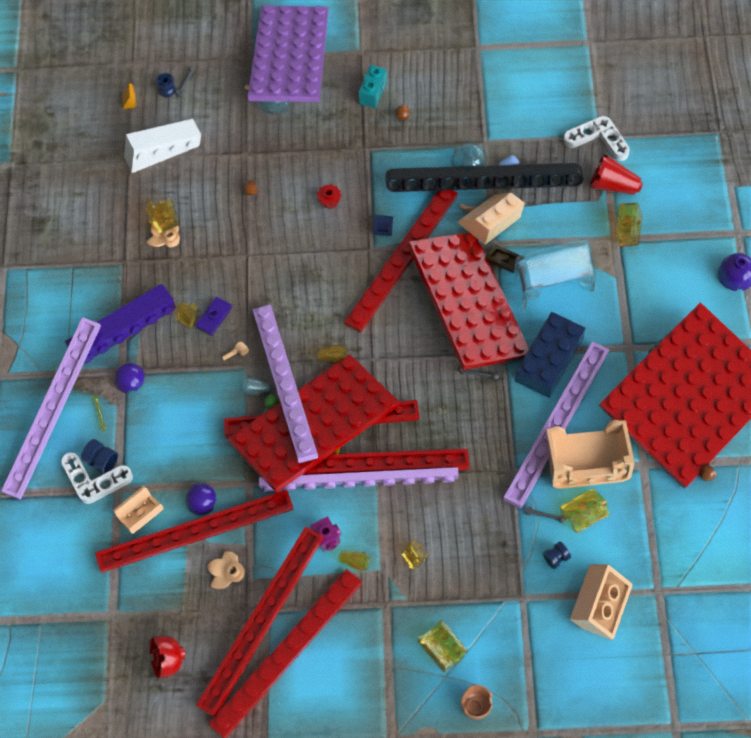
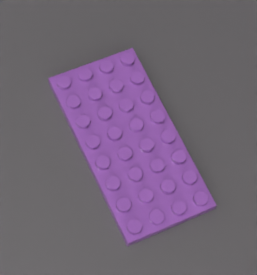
[248,5,329,102]

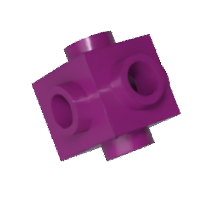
[310,516,341,552]

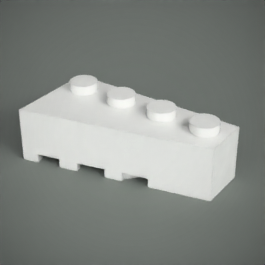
[124,119,201,173]

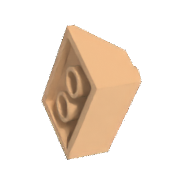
[458,193,525,244]
[570,564,633,640]

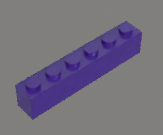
[65,284,176,364]

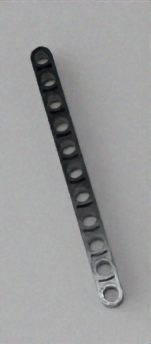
[385,163,584,192]

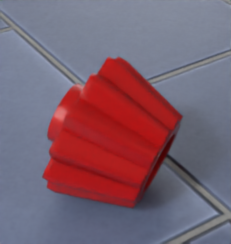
[317,184,342,209]

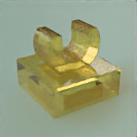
[176,302,199,328]
[401,540,429,569]

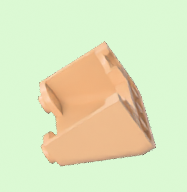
[546,420,635,489]

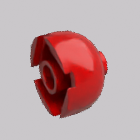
[149,635,185,678]

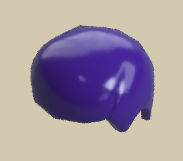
[115,363,145,393]
[186,483,216,515]

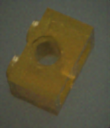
[616,202,643,247]

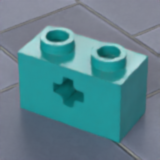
[359,65,387,109]

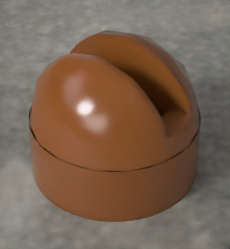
[395,105,410,121]
[244,180,258,196]
[700,463,717,481]

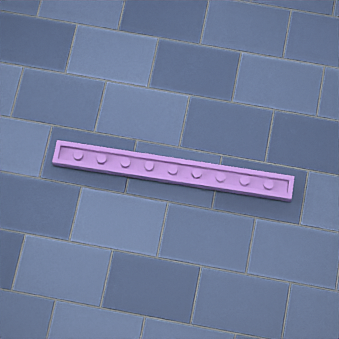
[253,305,318,463]
[1,317,101,500]
[503,341,609,509]
[259,467,458,492]

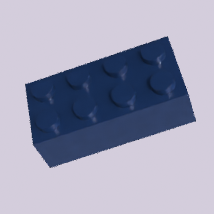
[515,311,586,398]

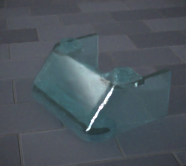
[513,239,596,309]

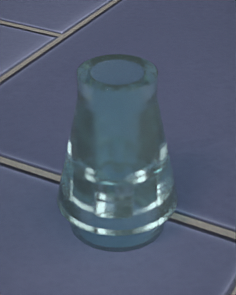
[242,376,270,395]

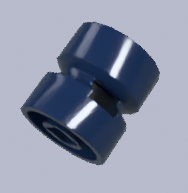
[81,439,119,474]

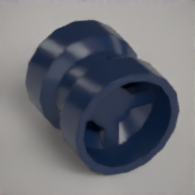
[156,73,176,97]
[542,541,571,569]

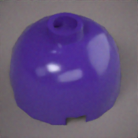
[718,253,751,291]

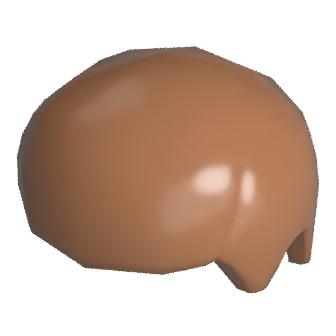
[460,684,493,720]

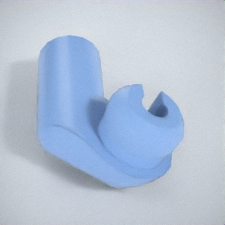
[499,155,519,178]

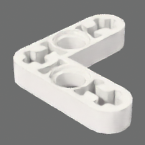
[564,116,630,161]
[61,453,133,504]

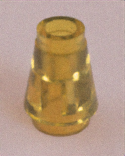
[318,344,347,362]
[339,550,370,572]

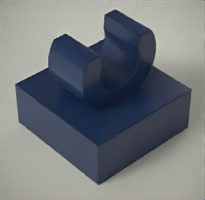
[373,215,393,236]

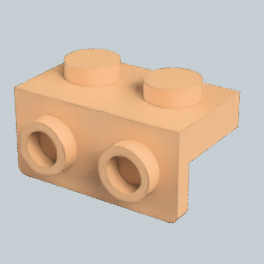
[113,486,164,534]

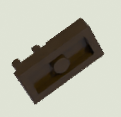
[485,245,526,276]

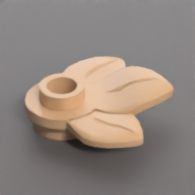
[146,222,180,247]
[207,551,245,589]

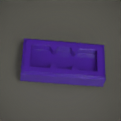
[196,297,232,336]

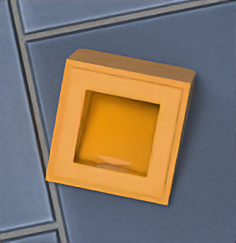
[122,83,136,109]

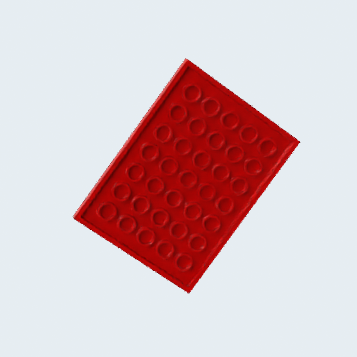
[598,302,751,489]

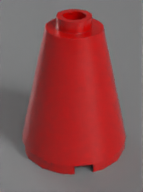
[590,154,643,195]

